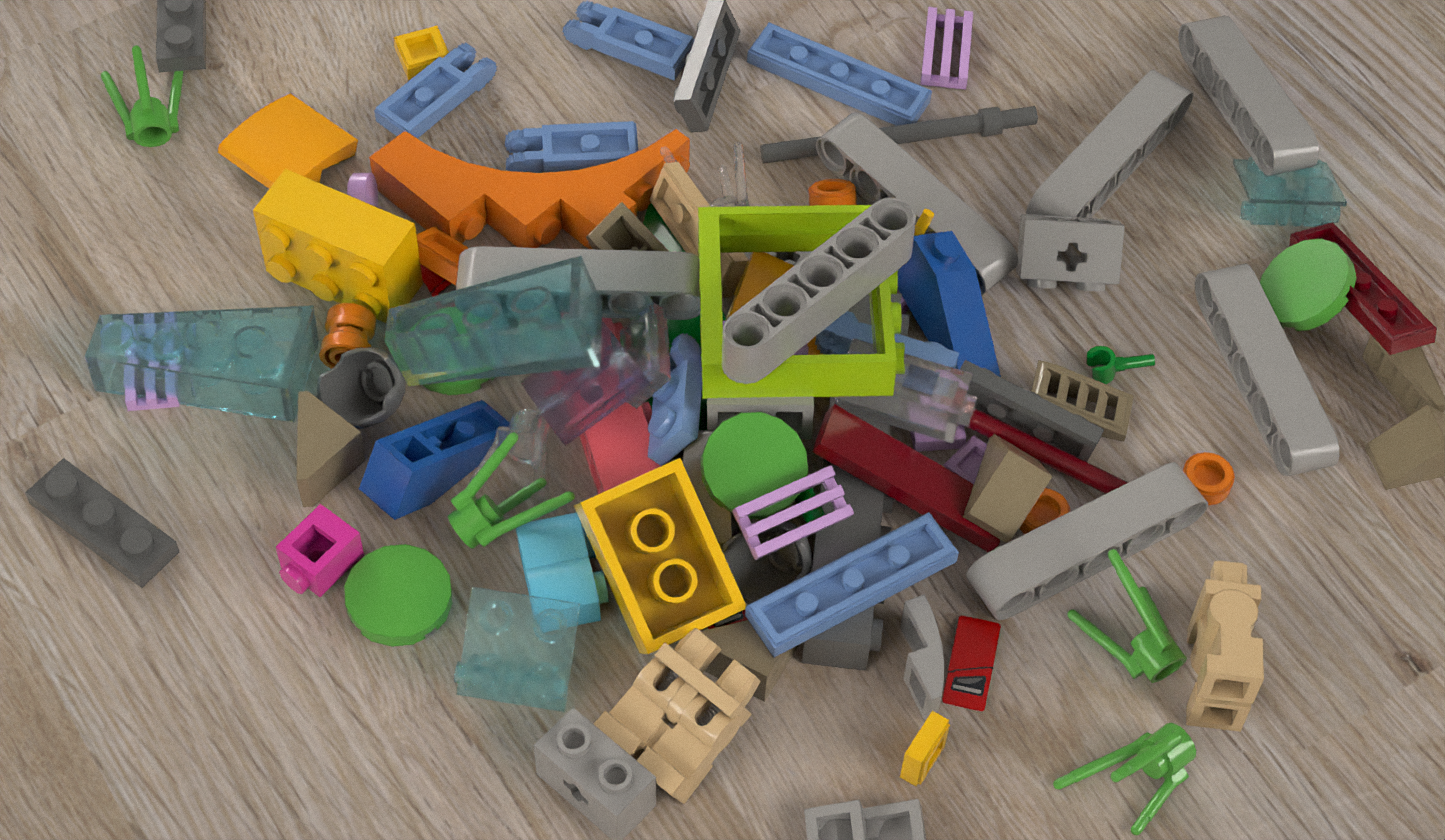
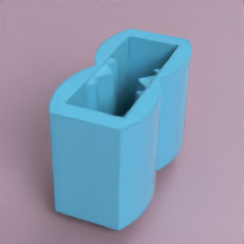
[516,512,609,633]

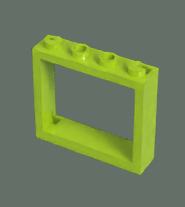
[698,205,905,399]

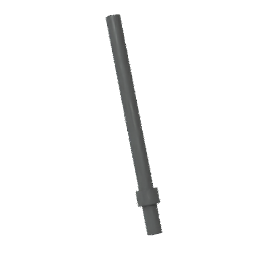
[760,106,1038,164]

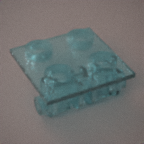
[1233,157,1347,227]
[454,586,581,712]

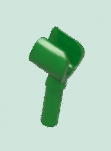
[1086,346,1155,384]

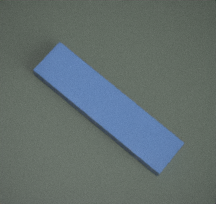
[747,23,932,126]
[745,512,959,658]

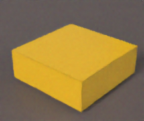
[393,26,449,80]
[900,710,950,787]

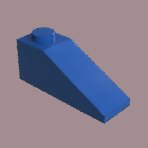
[897,231,1001,382]
[359,400,517,520]

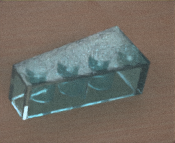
[384,255,602,386]
[85,306,319,422]

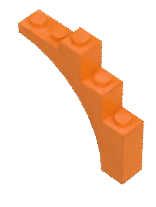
[369,129,690,249]

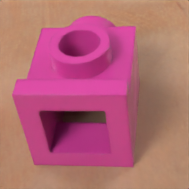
[276,504,364,597]

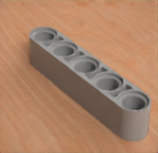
[1178,15,1319,176]
[1026,69,1194,218]
[816,112,1018,295]
[722,198,916,384]
[455,246,700,320]
[1195,263,1340,476]
[966,462,1208,620]

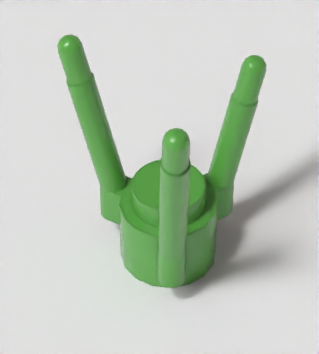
[101,45,184,147]
[448,432,575,549]
[1067,549,1187,683]
[1053,723,1196,836]

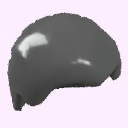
[316,347,406,429]
[722,520,813,605]

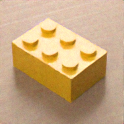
[253,169,423,326]
[574,458,746,654]

